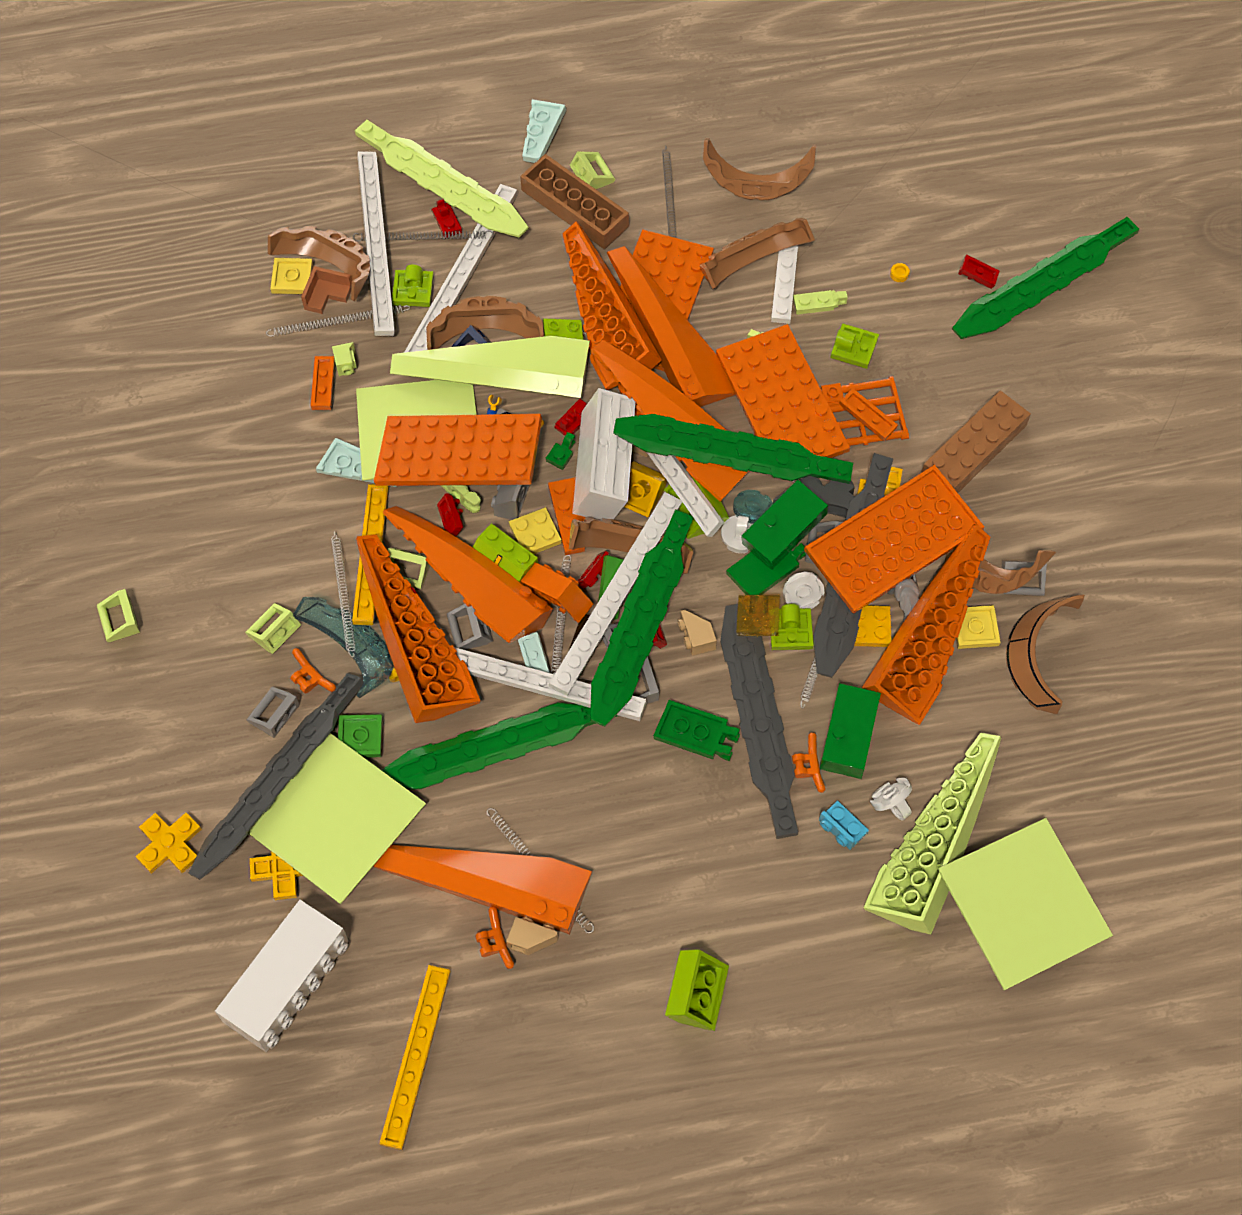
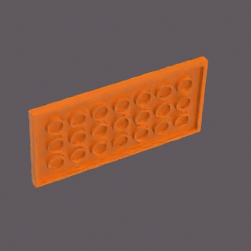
[620,229,714,371]
[716,324,850,458]
[374,414,542,486]
[804,464,985,614]

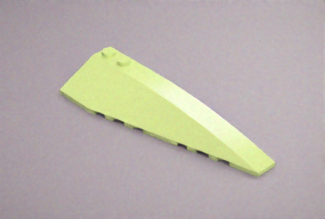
[390,336,590,399]
[863,733,1001,934]

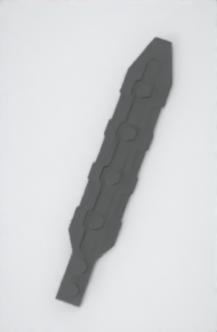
[813,453,893,678]
[720,603,798,839]
[188,673,365,880]

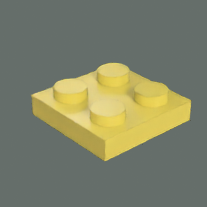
[270,258,313,294]
[509,507,562,554]
[956,605,1001,649]

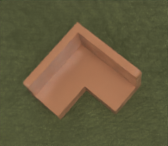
[301,266,352,314]

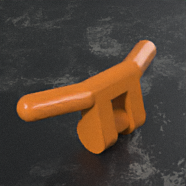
[290,648,336,694]
[792,733,826,793]
[475,906,514,969]

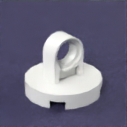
[721,515,756,554]
[783,572,825,609]
[870,778,912,821]

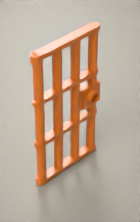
[820,376,909,446]

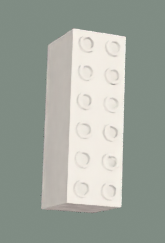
[572,388,636,520]
[215,900,349,1052]

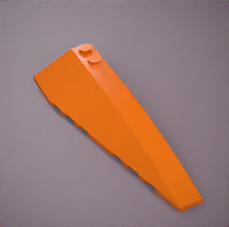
[562,221,662,390]
[607,246,736,407]
[373,845,592,935]

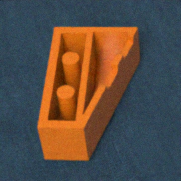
[520,562,593,623]

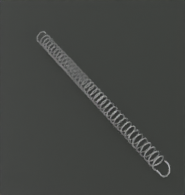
[662,145,677,238]
[353,231,493,241]

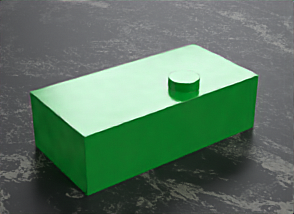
[741,480,828,570]
[820,683,881,779]

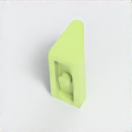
[570,152,615,189]
[388,548,430,589]
[97,589,140,642]
[245,603,301,654]

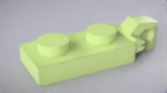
[793,290,848,315]

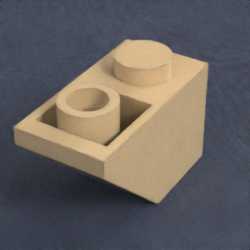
[678,610,717,656]
[506,917,558,955]

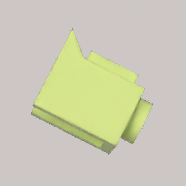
[332,342,357,376]

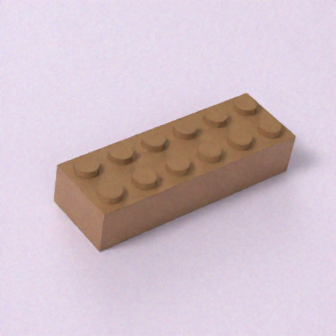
[520,154,629,249]
[922,390,1031,493]

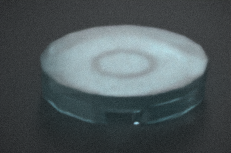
[733,490,773,524]

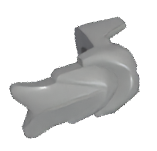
[888,574,919,622]

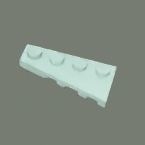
[522,99,566,163]
[316,438,397,487]

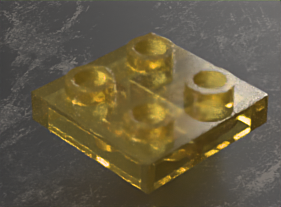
[736,595,781,636]

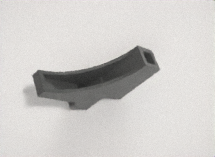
[773,476,855,518]

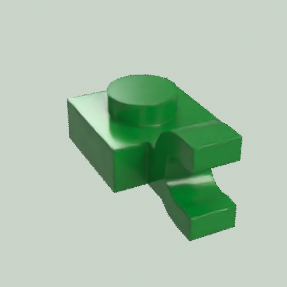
[546,432,575,470]

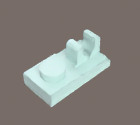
[518,632,550,673]

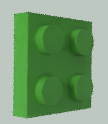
[338,715,383,758]

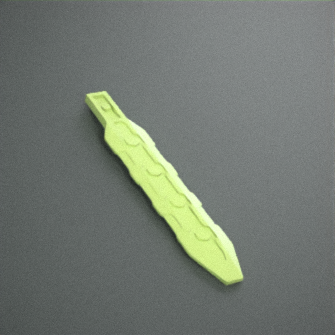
[355,120,528,238]

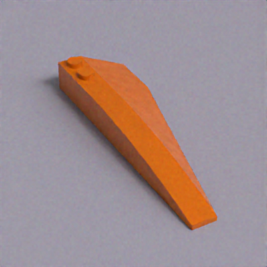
[591,340,750,502]
[383,506,553,643]
[862,524,991,725]
[356,534,480,723]

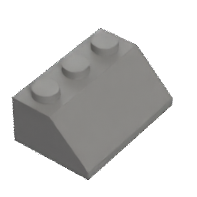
[491,471,534,520]

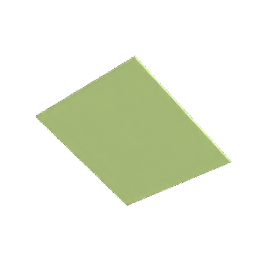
[356,380,476,481]
[248,733,426,904]
[938,818,1113,990]

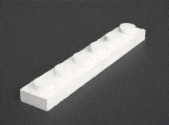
[771,245,798,324]
[647,452,724,537]

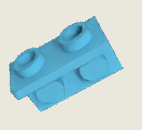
[819,801,869,850]

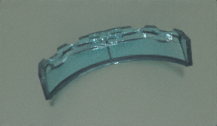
[293,597,394,698]

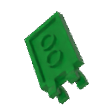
[726,543,806,602]
[653,700,740,761]

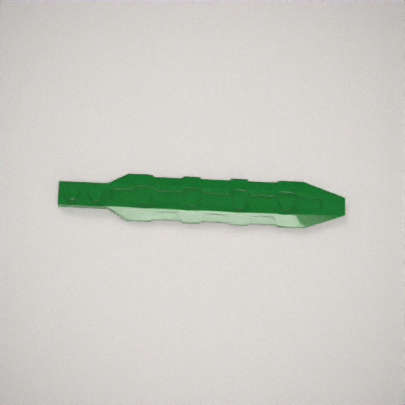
[952,217,1139,339]
[613,414,853,484]
[590,509,693,727]
[381,703,619,789]

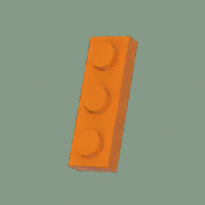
[311,356,335,410]
[839,388,898,441]

